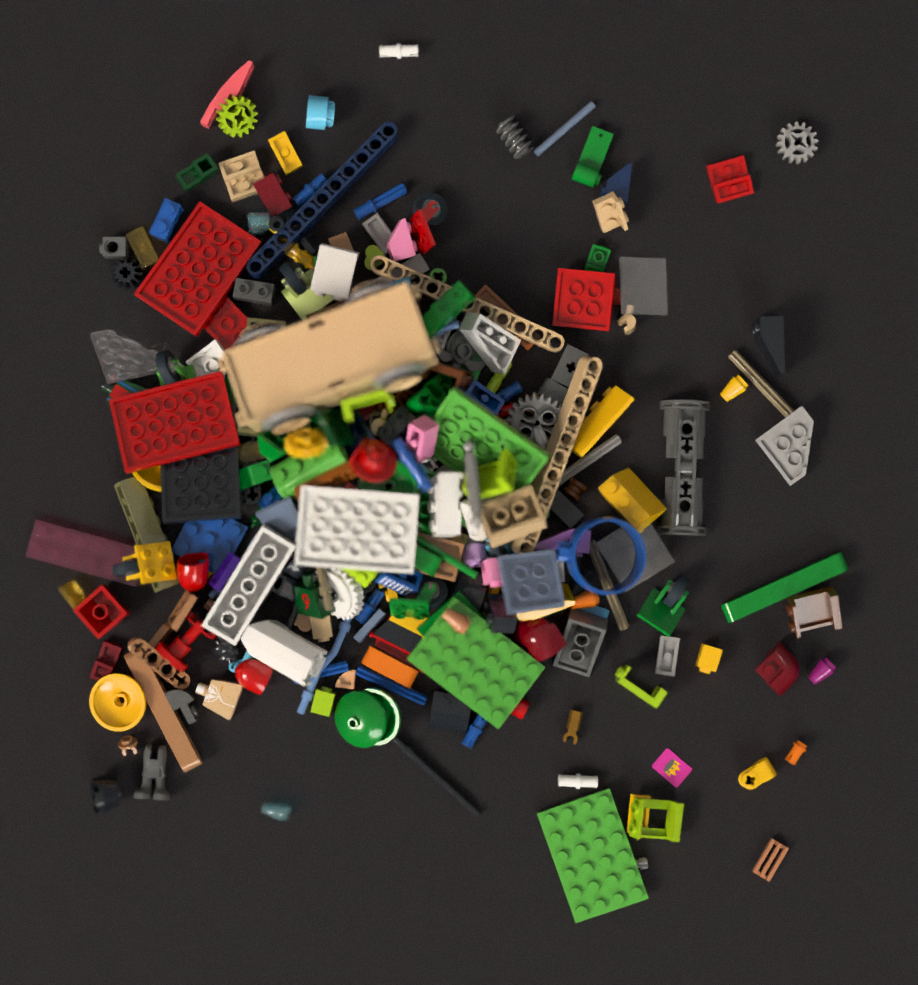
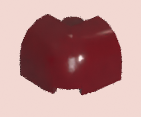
[513,616,567,661]
[754,642,800,697]

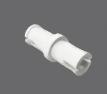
[379,43,418,59]
[558,773,598,789]

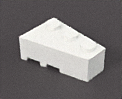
[459,312,521,374]

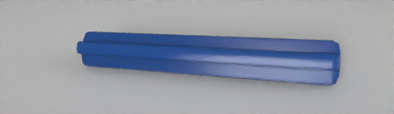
[356,665,427,705]

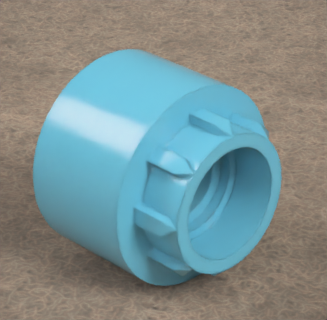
[306,95,335,130]

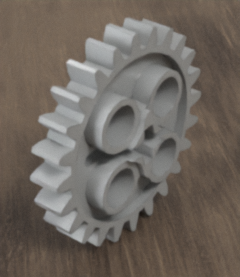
[506,392,569,447]

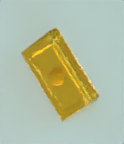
[58,580,87,609]

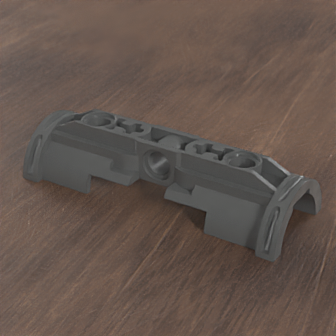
[657,400,710,536]

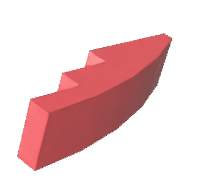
[200,60,255,129]

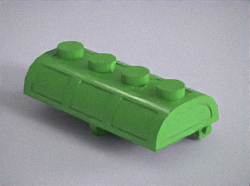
[270,441,349,499]

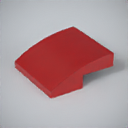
[706,155,754,204]

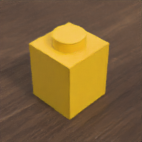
[695,644,723,674]

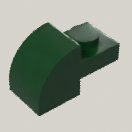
[175,152,218,192]

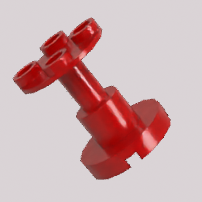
[155,610,217,672]

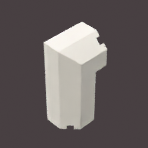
[241,620,327,686]

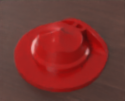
[349,438,397,482]

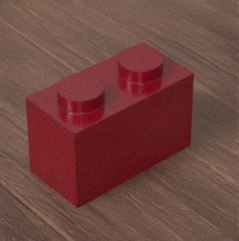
[252,171,293,215]

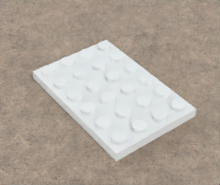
[295,486,419,574]

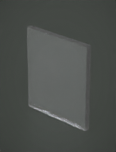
[619,256,667,316]

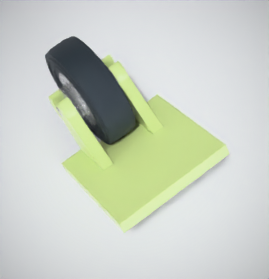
[280,262,334,321]

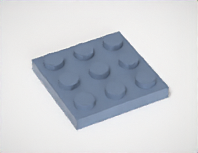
[497,549,565,615]

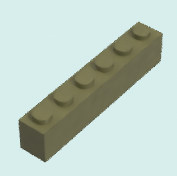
[114,477,180,593]

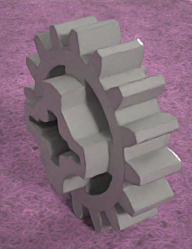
[776,121,819,164]

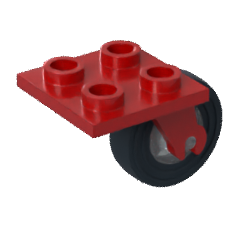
[407,192,447,256]

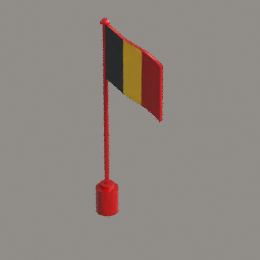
[369,594,530,720]

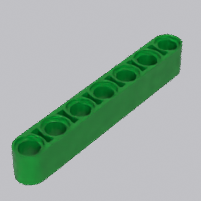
[721,551,849,623]

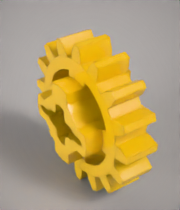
[285,427,328,459]

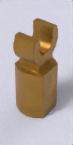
[563,709,583,744]

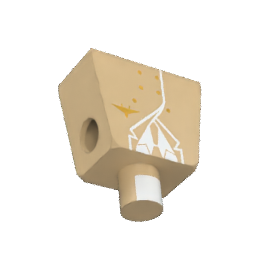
[195,678,243,720]

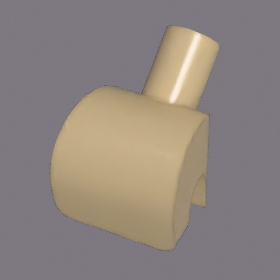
[617,305,636,335]
[370,409,389,436]

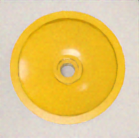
[89,673,146,731]

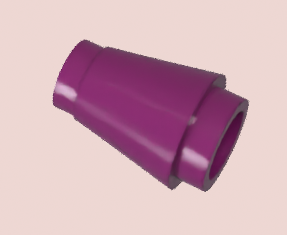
[808,657,837,685]

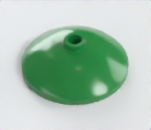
[358,460,417,495]
[353,688,401,745]
[335,691,387,748]

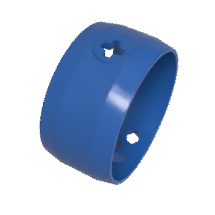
[556,517,646,595]

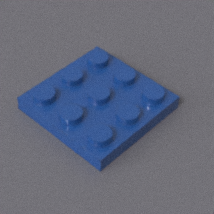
[171,519,249,574]

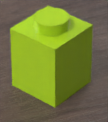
[310,686,336,717]

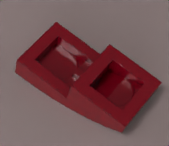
[90,639,123,681]

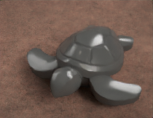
[435,321,485,379]

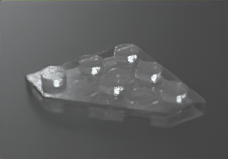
[90,329,158,384]

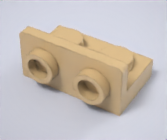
[592,192,629,233]

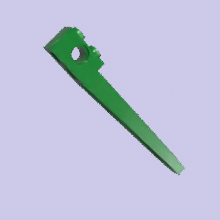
[422,281,476,339]

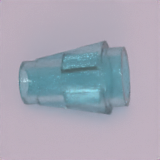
[261,802,291,822]

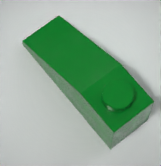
[240,460,273,491]

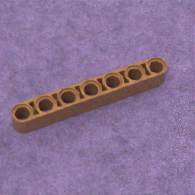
[124,646,203,773]

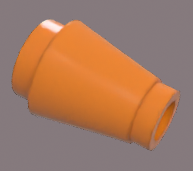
[571,590,599,609]

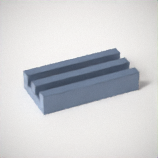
[353,609,387,643]

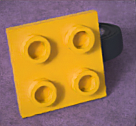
[112,541,177,584]

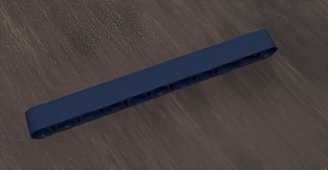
[247,122,398,279]

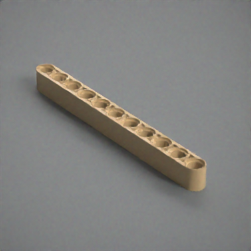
[371,255,564,353]
[510,356,602,554]

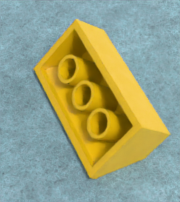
[571,386,634,459]

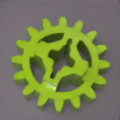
[216,95,258,137]

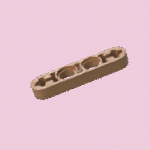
[128,637,190,690]

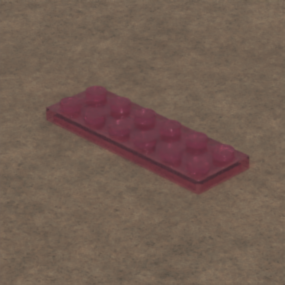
[26,520,140,587]

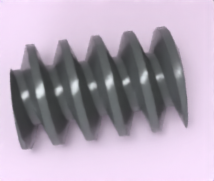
[496,115,535,159]

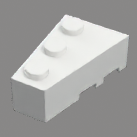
[427,472,464,537]

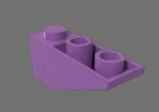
[534,529,591,557]

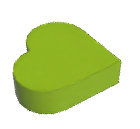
[364,245,387,271]

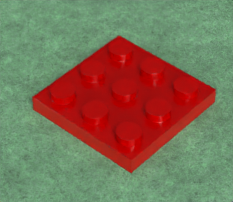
[552,268,616,331]

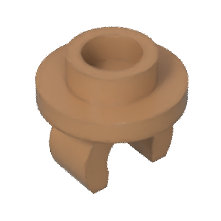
[118,735,138,756]

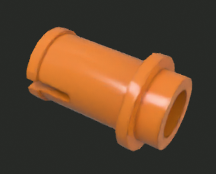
[785,740,807,766]

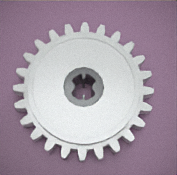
[314,567,364,620]

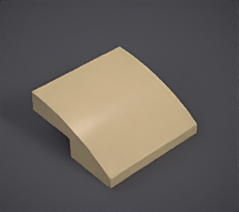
[218,151,263,202]

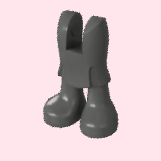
[134,745,170,800]

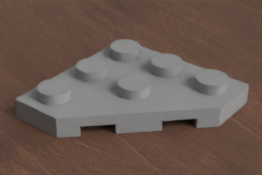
[755,405,814,486]

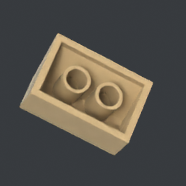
[480,485,547,548]

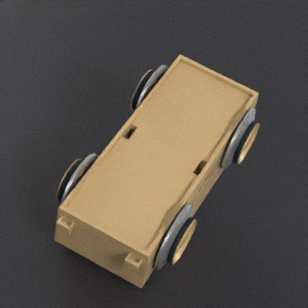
[217,280,441,434]

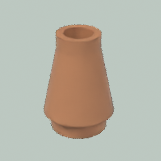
[442,608,472,634]

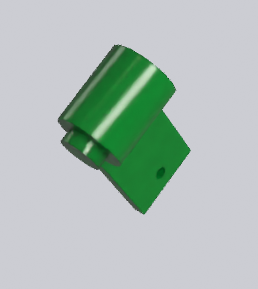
[572,126,614,188]

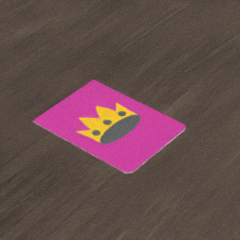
[652,748,693,788]

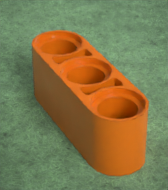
[361,646,419,688]

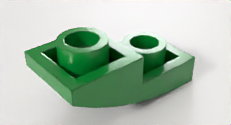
[584,243,611,272]

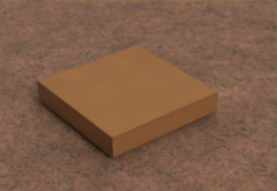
[167,590,197,631]

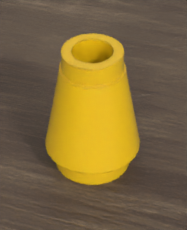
[720,375,749,402]

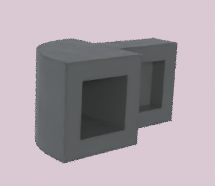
[165,689,199,724]

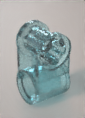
[247,212,270,236]

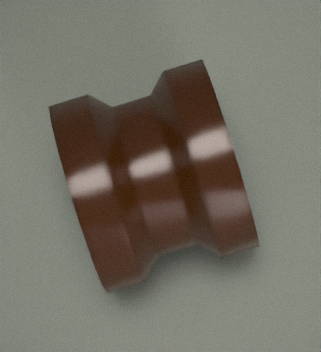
[563,477,587,500]

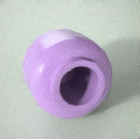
[462,539,488,568]

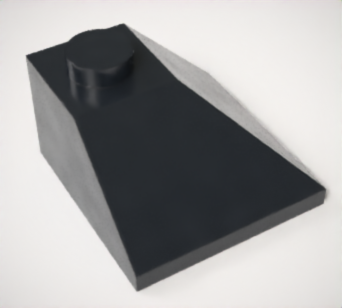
[445,571,487,610]

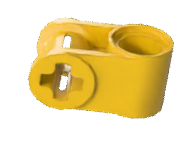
[738,757,777,789]

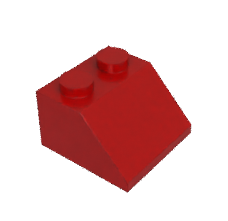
[73,584,131,639]

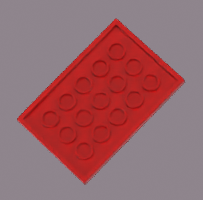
[134,202,263,337]
[109,371,240,474]

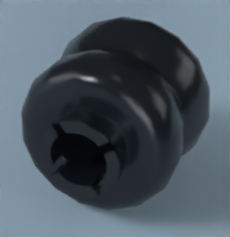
[211,637,240,665]

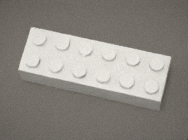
[202,524,296,645]

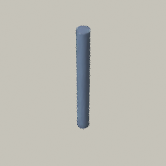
[534,101,596,157]

